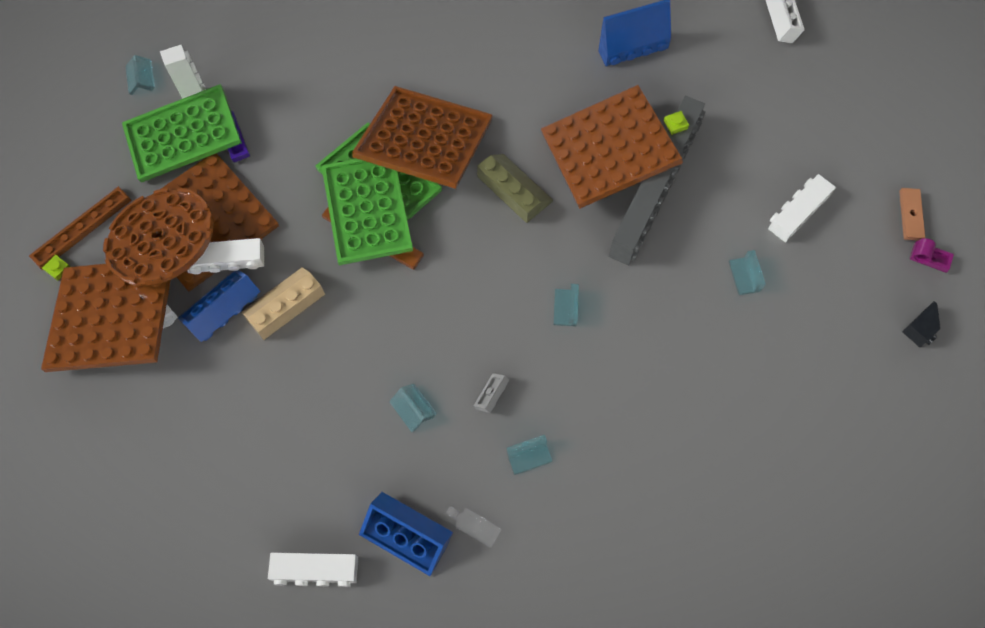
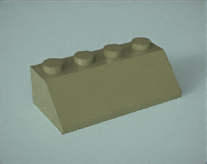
[477,154,553,223]

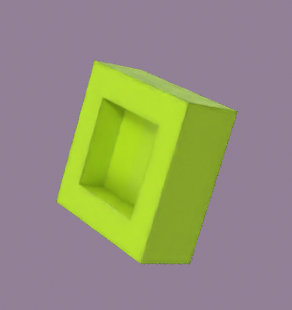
[664,111,689,135]
[42,255,70,281]

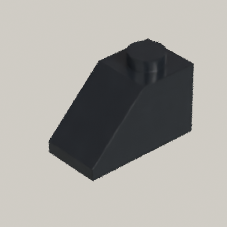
[902,301,940,347]

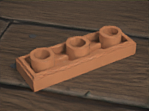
[899,188,925,241]

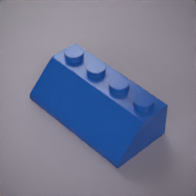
[178,270,261,342]
[359,492,453,576]

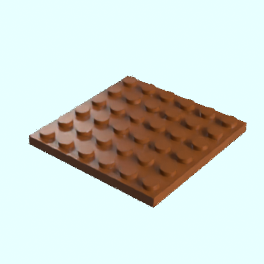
[541,85,683,209]
[352,86,492,189]
[155,153,279,292]
[41,264,171,372]

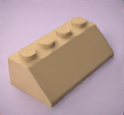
[241,267,325,340]

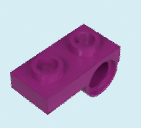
[910,238,954,273]

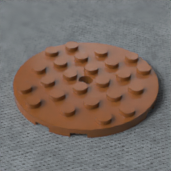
[103,188,214,286]

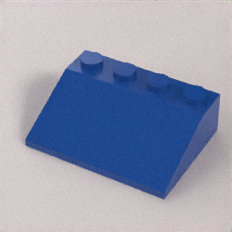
[598,0,671,66]

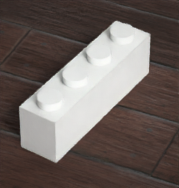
[766,0,805,43]
[160,45,206,99]
[768,174,836,243]
[187,238,264,274]
[268,553,358,587]

